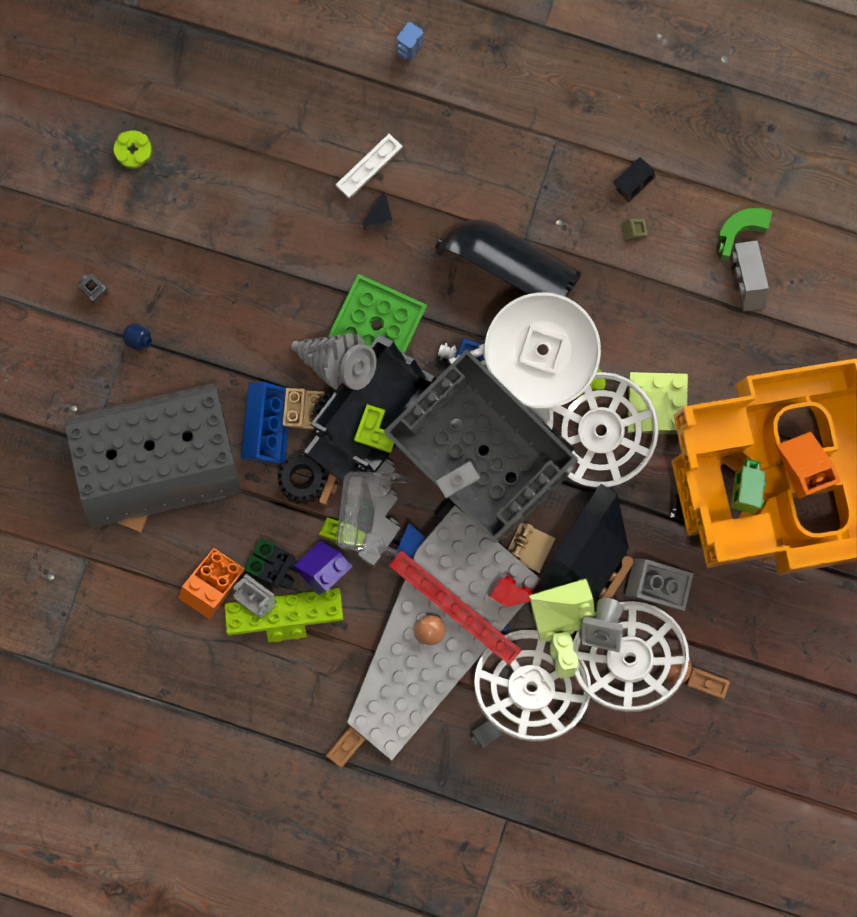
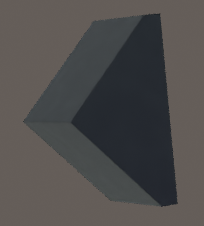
[363,193,392,231]

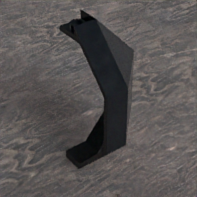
[527,484,629,605]

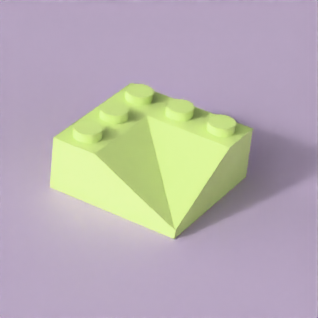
[627,372,688,434]
[530,579,595,642]

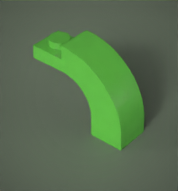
[717,208,773,261]

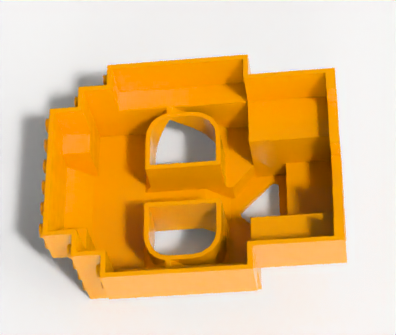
[671,359,857,575]

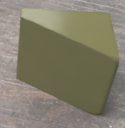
[622,218,648,240]

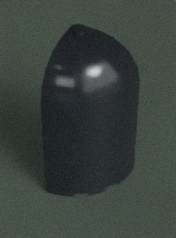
[435,219,582,297]

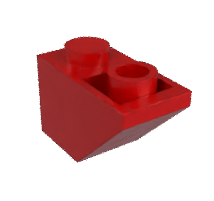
[488,575,533,607]

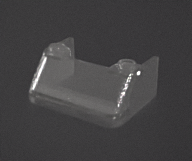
[336,472,410,556]

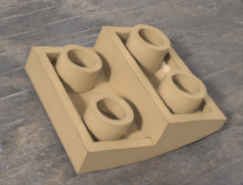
[283,388,326,430]

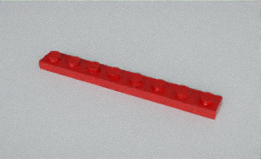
[388,551,522,666]

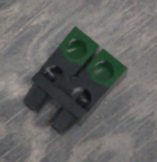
[244,537,299,590]

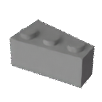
[731,241,769,311]

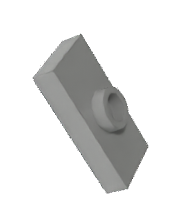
[436,461,480,499]

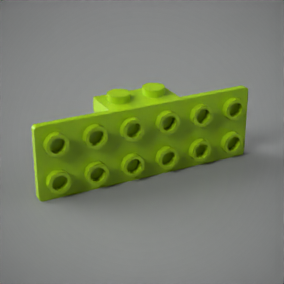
[225,588,343,642]

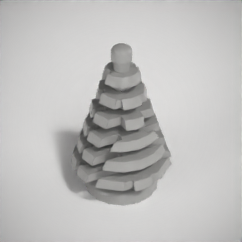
[291,333,376,390]

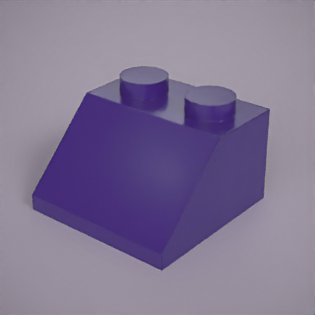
[293,541,353,595]

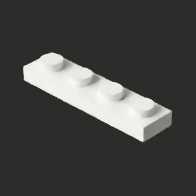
[336,134,402,199]

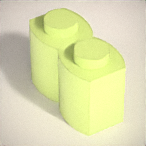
[550,632,578,679]

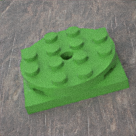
[328,274,427,354]

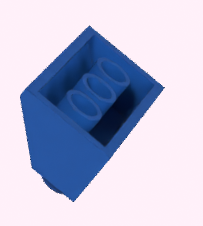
[241,382,289,465]

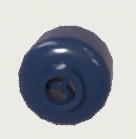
[123,323,152,351]

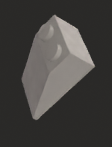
[625,558,694,611]

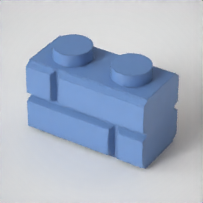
[397,22,423,60]

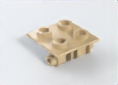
[507,523,556,573]

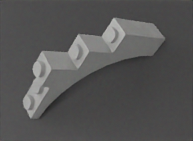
[358,458,401,568]

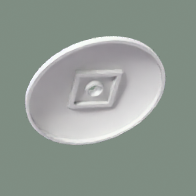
[485,292,601,408]

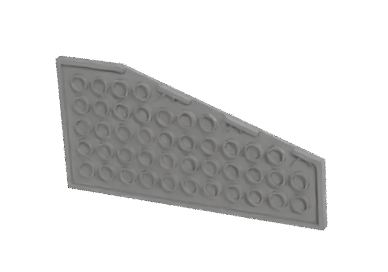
[347,505,540,760]

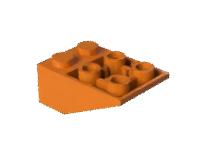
[776,432,841,499]
[178,548,244,619]

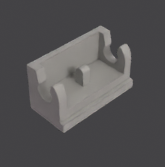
[233,574,276,619]

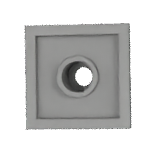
[582,598,624,653]

